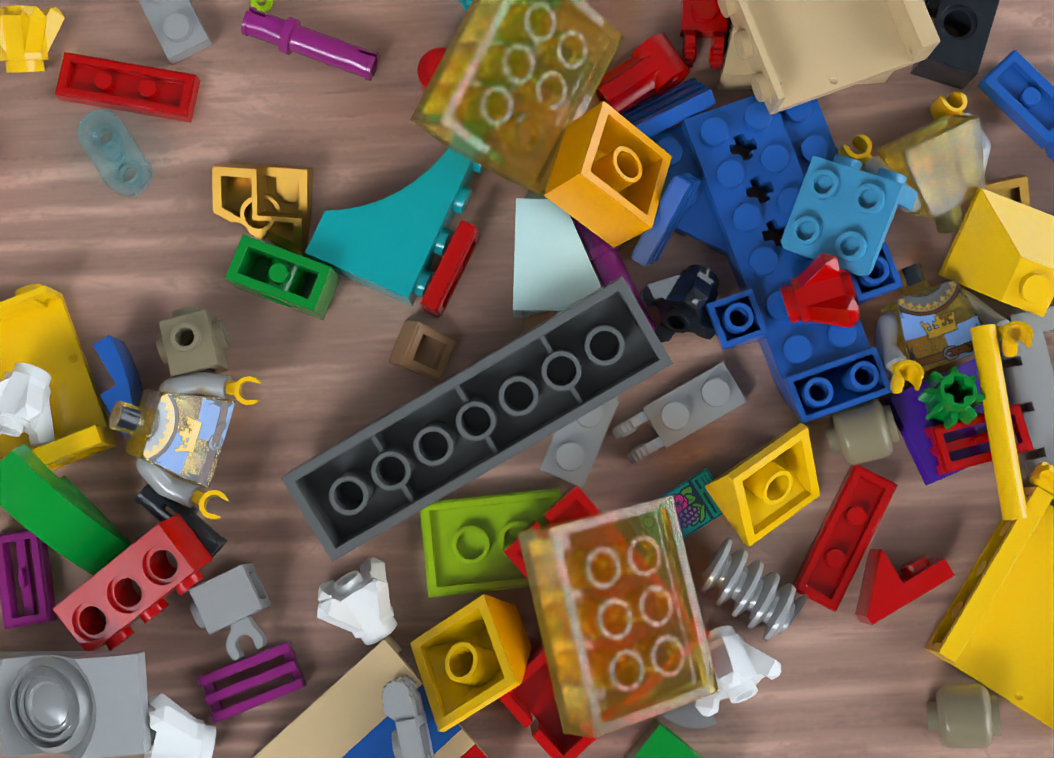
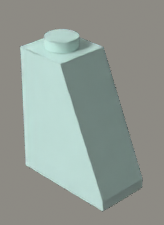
[513,192,601,318]

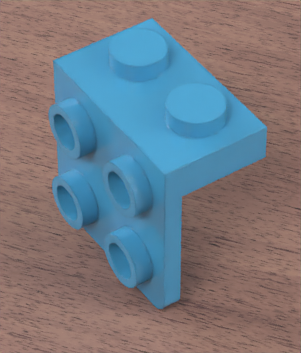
[781,154,919,276]

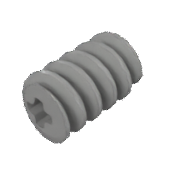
[700,537,808,641]

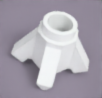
[0,363,55,448]
[317,557,397,645]
[695,625,782,717]
[144,693,216,758]

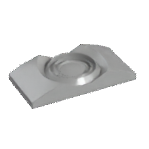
[0,651,151,758]

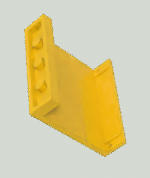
[0,284,117,471]
[925,486,1054,730]

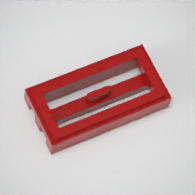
[420,220,479,318]
[924,403,1034,475]

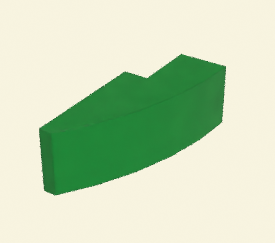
[0,444,131,576]

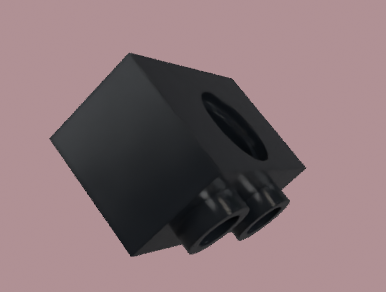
[910,0,1000,90]

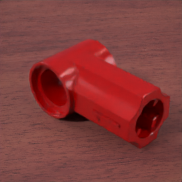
[592,33,690,114]

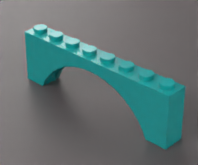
[305,0,562,306]

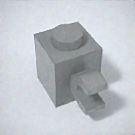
[189,563,272,660]

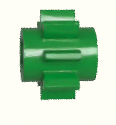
[918,366,985,430]

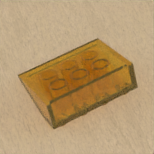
[410,0,624,197]
[518,495,719,738]

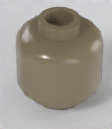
[825,398,900,465]
[926,683,1001,748]

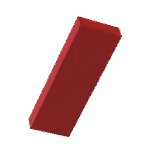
[55,52,201,123]
[792,465,898,612]

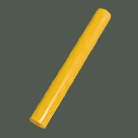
[970,324,1028,521]

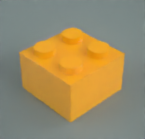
[544,101,672,248]

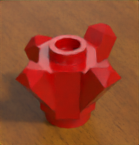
[779,253,860,328]

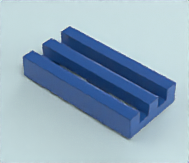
[620,77,716,137]
[631,173,702,267]

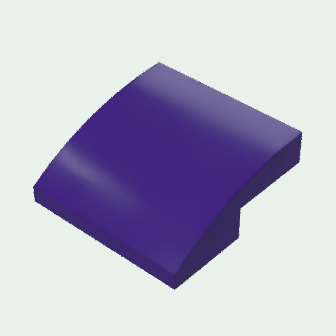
[884,359,1017,485]

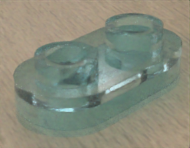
[77,110,152,196]

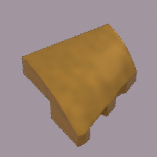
[212,161,313,257]

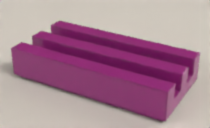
[0,529,57,630]
[198,641,307,723]

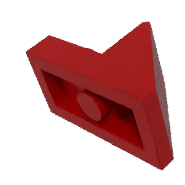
[855,549,955,625]

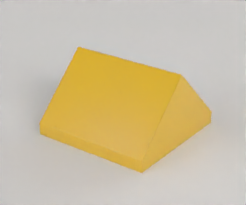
[704,423,820,547]

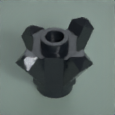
[640,264,719,342]

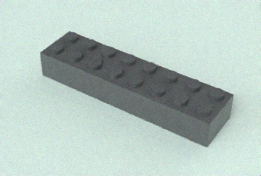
[281,276,673,562]

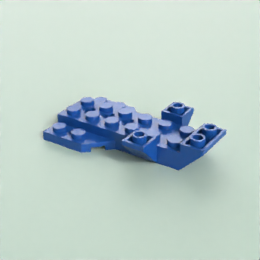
[649,95,903,424]

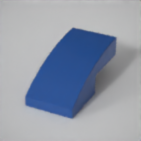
[93,335,147,439]

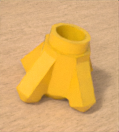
[0,5,65,73]

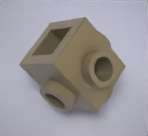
[156,306,230,377]

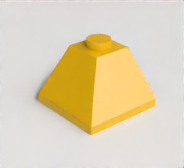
[938,187,1054,317]
[410,594,532,732]

